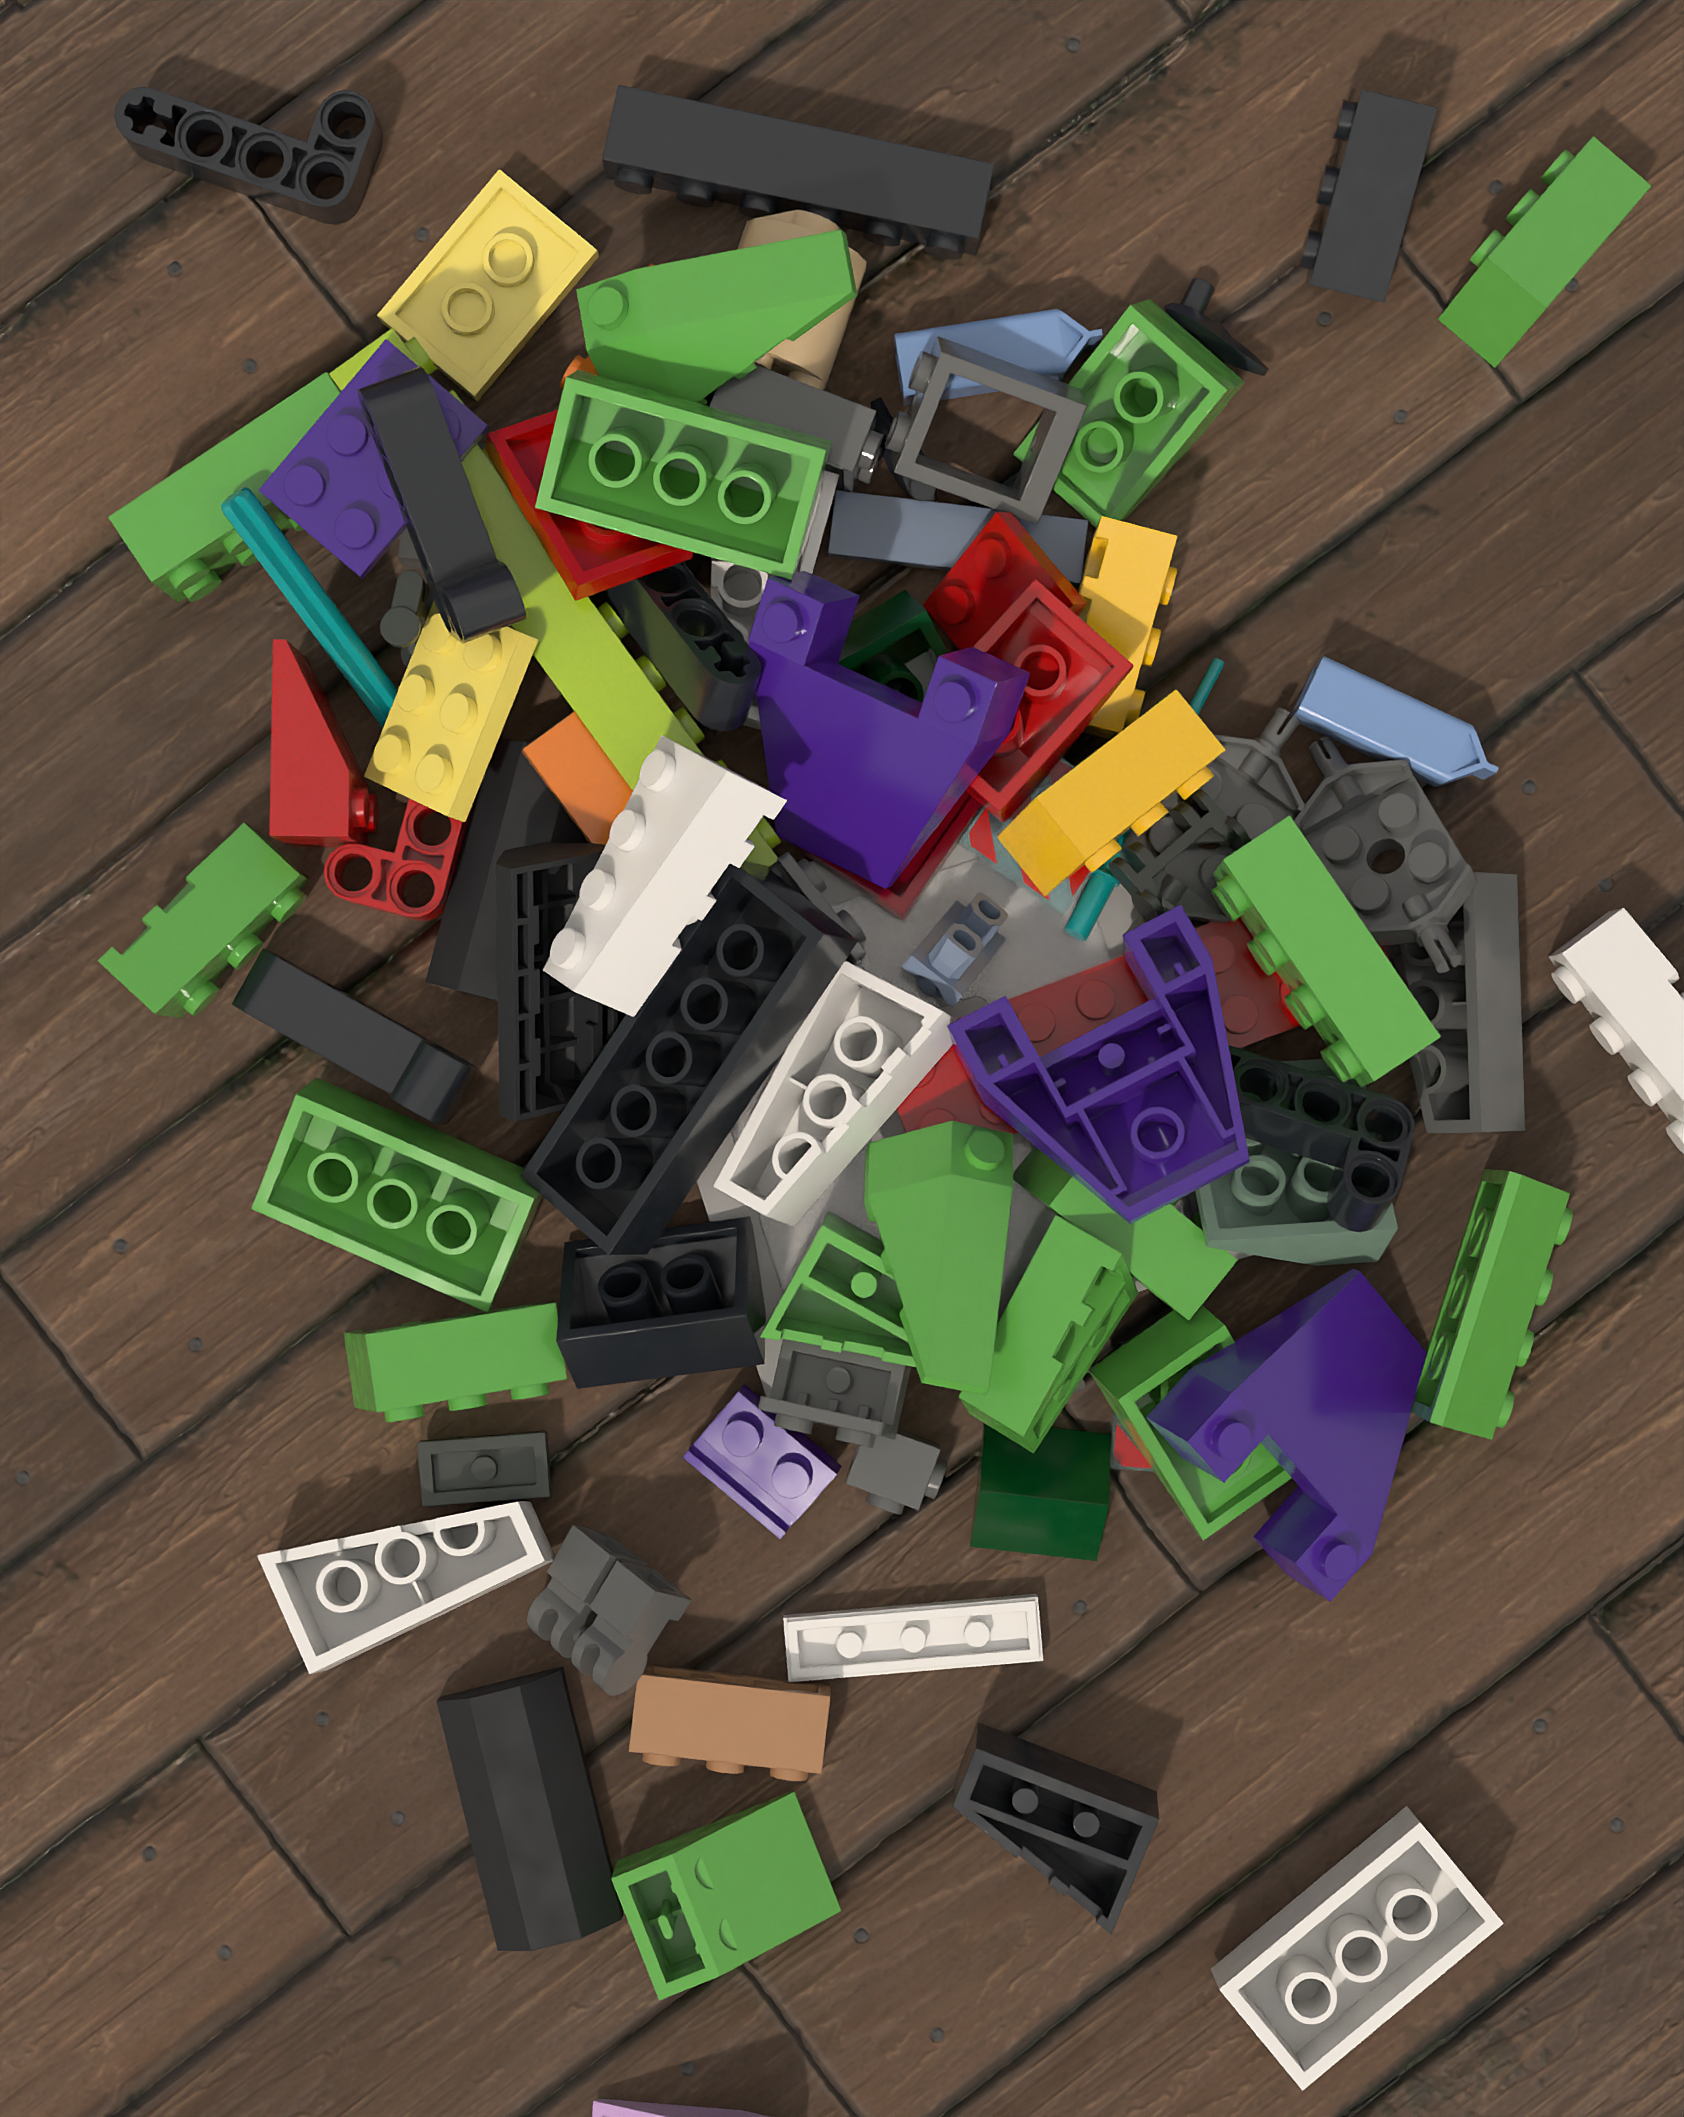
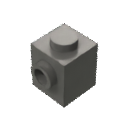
[846,1428,947,1514]

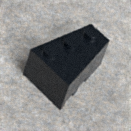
[1299,89,1438,303]
[953,1722,1159,1935]

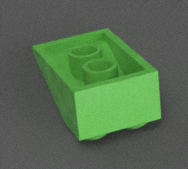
[1013,299,1245,528]
[1089,1305,1291,1541]

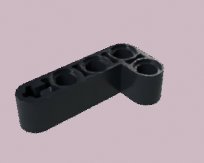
[114,87,384,225]
[357,366,527,644]
[599,552,761,731]
[232,948,479,1125]
[1228,1045,1414,1232]

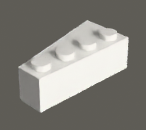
[1548,908,1684,1154]
[713,961,957,1226]
[257,1501,555,1674]

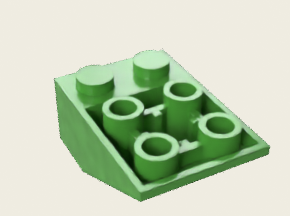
[611,1790,841,2000]

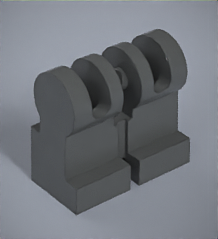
[527,1525,692,1696]

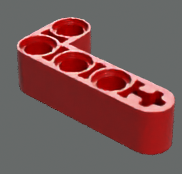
[324,798,472,921]

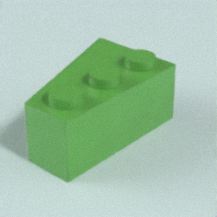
[343,1302,567,1422]

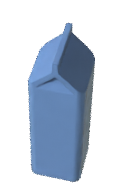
[893,309,1103,406]
[1290,656,1499,787]

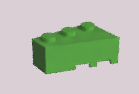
[1438,136,1651,368]
[97,823,311,1018]
[1013,1146,1238,1320]
[760,1211,916,1367]
[959,1215,1138,1453]

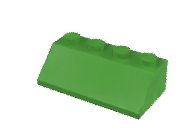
[535,370,832,580]
[251,1077,543,1313]
[1411,1169,1573,1440]

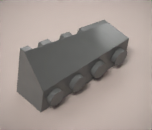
[1384,872,1525,1133]

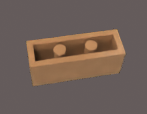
[629,1664,831,1781]

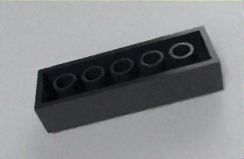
[520,861,859,1255]

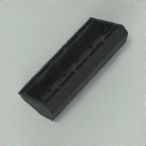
[425,738,589,1001]
[496,842,618,1122]
[436,1666,624,1951]

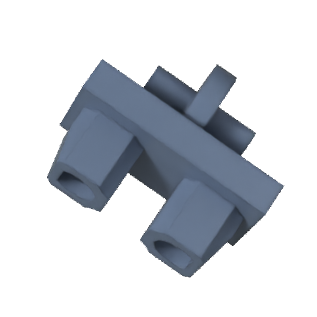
[902,892,1009,1007]

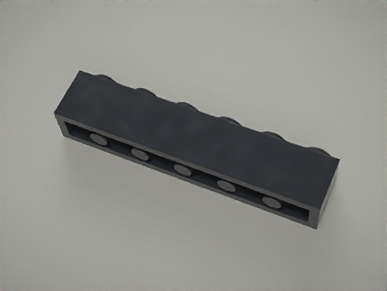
[602,85,994,259]

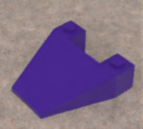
[748,571,1030,889]
[947,905,1250,1224]
[1146,1269,1427,1602]

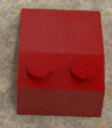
[922,579,1133,824]
[269,639,379,848]

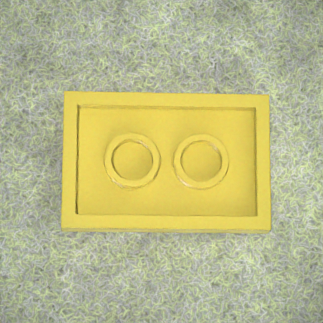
[377,169,599,402]
[364,601,538,822]

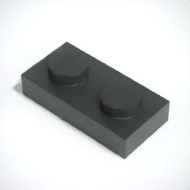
[417,1430,552,1507]

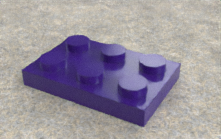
[258,339,489,579]

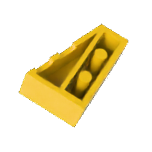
[1078,516,1177,739]
[997,689,1225,897]

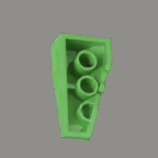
[576,230,857,405]
[864,1121,1013,1395]

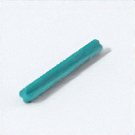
[221,487,398,728]

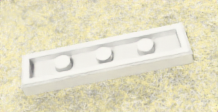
[783,1594,1043,1682]

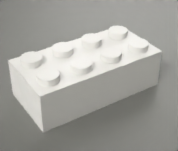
[1211,1806,1504,2091]

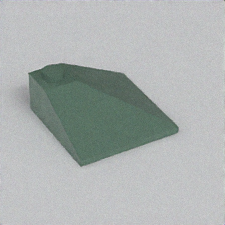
[1195,1059,1398,1266]

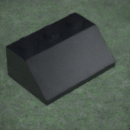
[556,1216,766,1389]

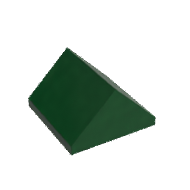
[970,1423,1111,1561]

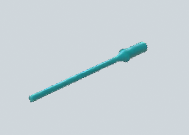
[1064,658,1225,941]

